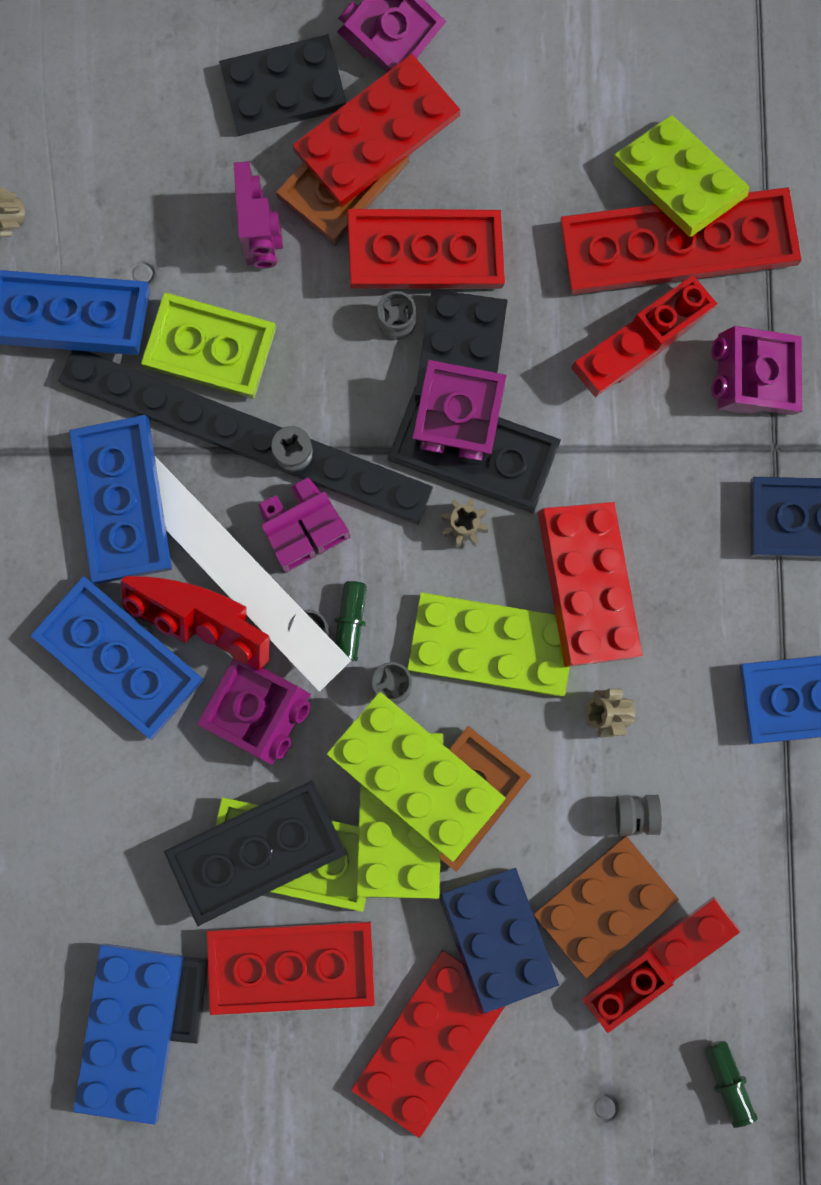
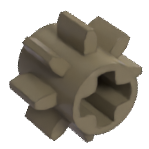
[0,188,25,237]
[441,498,489,548]
[585,689,635,738]

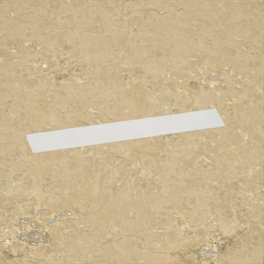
[155,456,352,692]

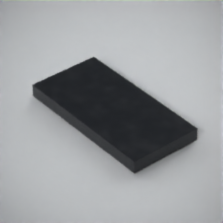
[388,387,561,514]
[164,780,347,927]

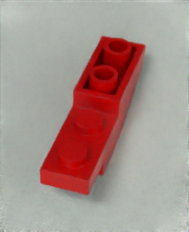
[571,275,718,398]
[121,576,269,671]
[582,896,740,1033]

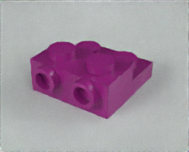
[337,0,447,72]
[233,161,283,269]
[711,326,802,415]
[413,360,507,461]
[197,658,311,765]

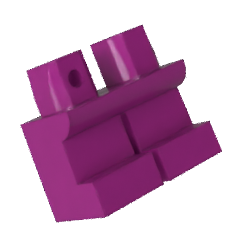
[258,478,351,573]

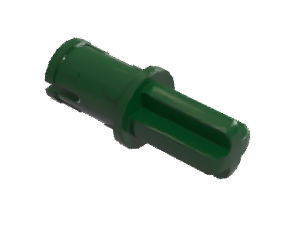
[335,581,367,661]
[705,1041,758,1128]

